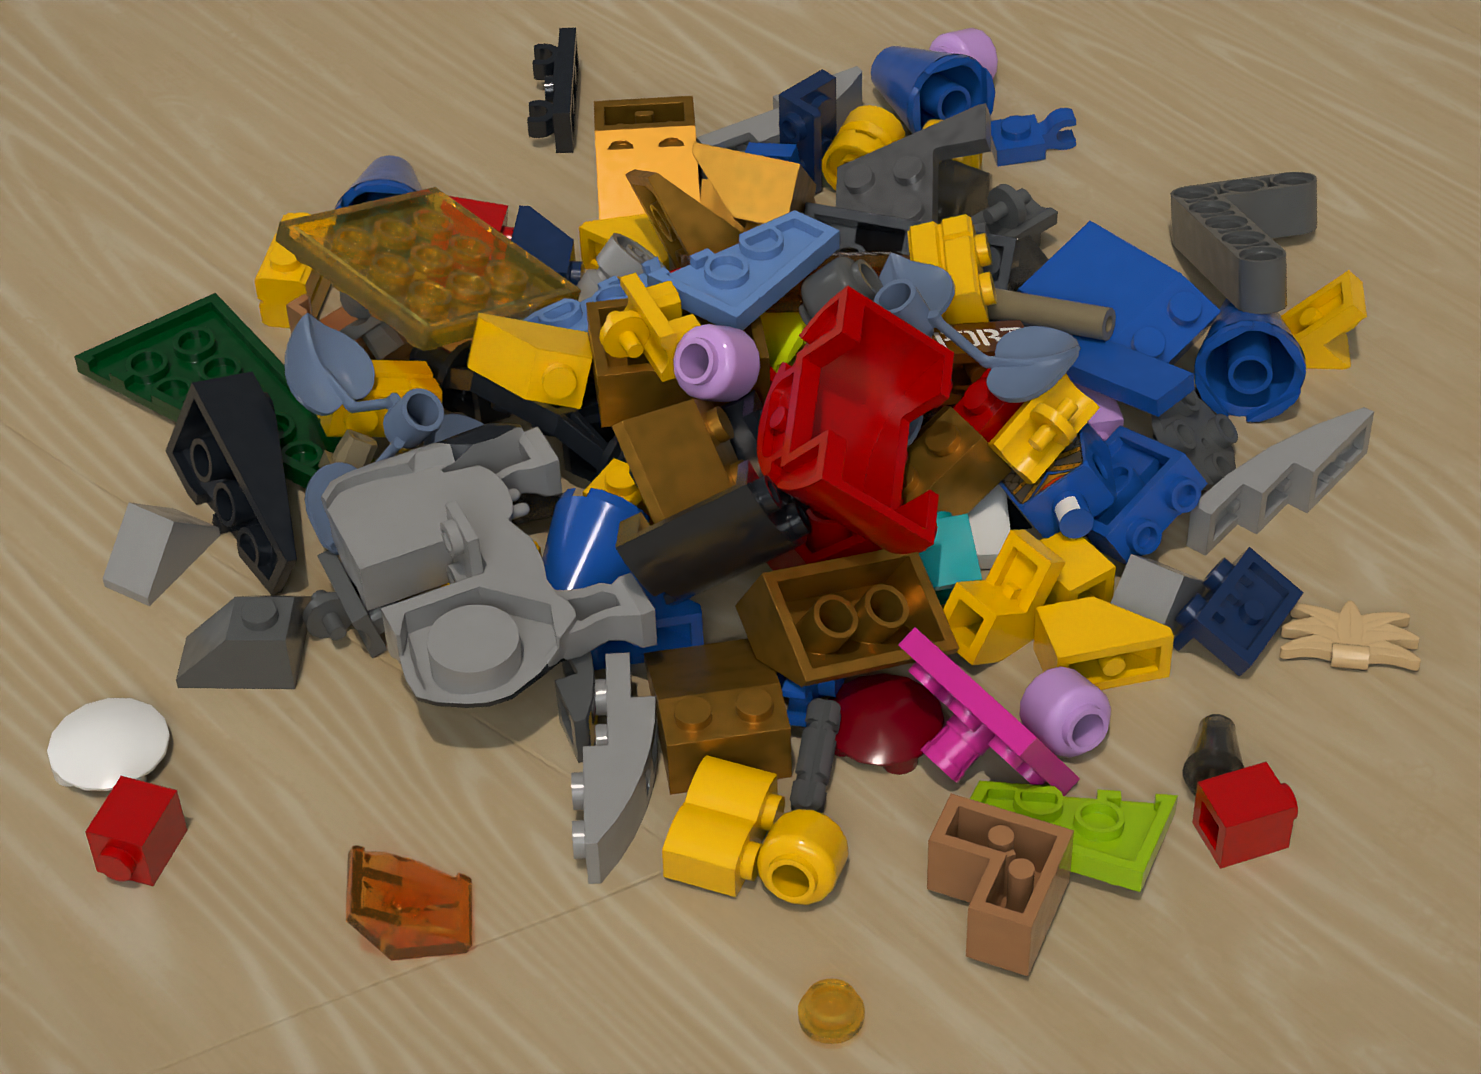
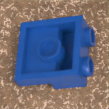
[1085,425,1208,565]

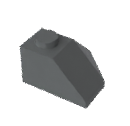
[176,595,311,689]

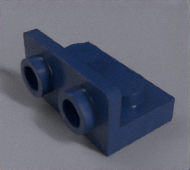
[779,69,837,194]
[1173,547,1304,676]

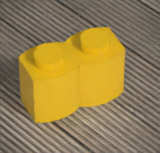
[662,755,785,897]

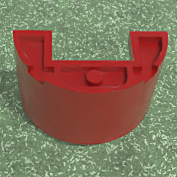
[757,286,954,554]

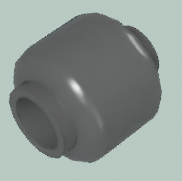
[799,256,883,325]

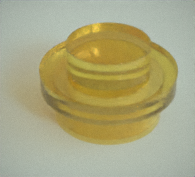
[798,979,865,1044]

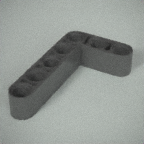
[1170,172,1317,314]

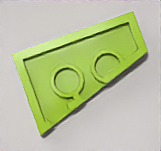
[970,781,1178,892]

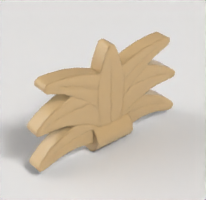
[1279,600,1421,671]

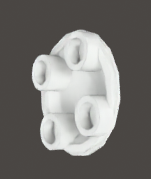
[47,698,170,791]

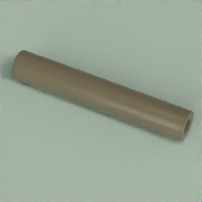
[987,288,1116,341]

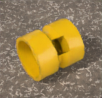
[822,105,905,190]

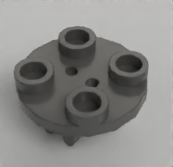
[1151,391,1238,490]

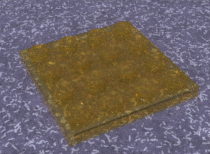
[275,187,581,351]

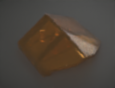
[346,845,472,961]

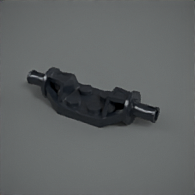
[409,338,627,482]

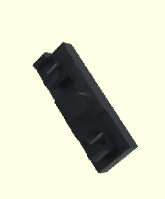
[527,28,579,153]

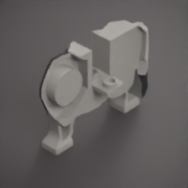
[321,423,657,708]

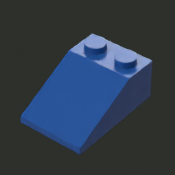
[1017,221,1221,365]

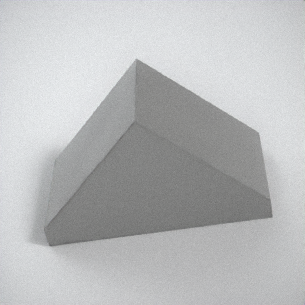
[103,502,220,606]
[1111,554,1206,633]

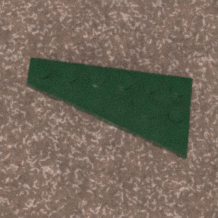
[74,293,376,488]

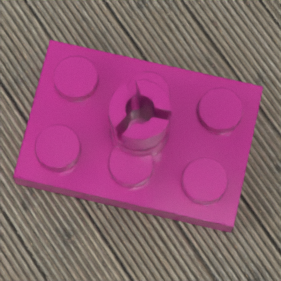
[899,627,1080,796]

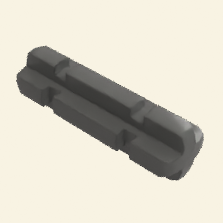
[790,698,842,813]

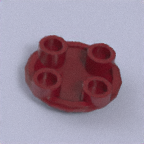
[828,673,944,775]

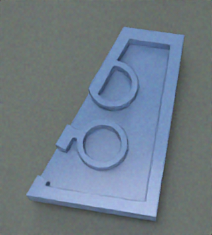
[647,210,840,330]

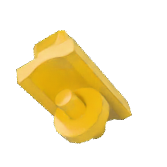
[599,273,701,382]
[988,373,1100,484]

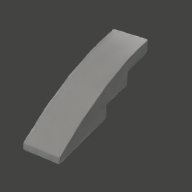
[1187,407,1374,556]

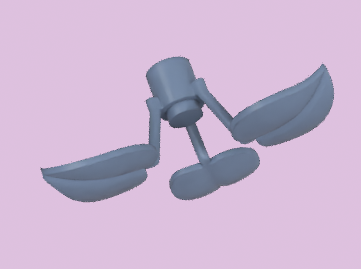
[874,253,1081,448]
[284,313,485,555]

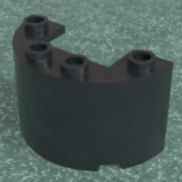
[615,390,812,606]

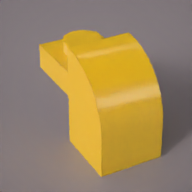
[943,529,1066,665]

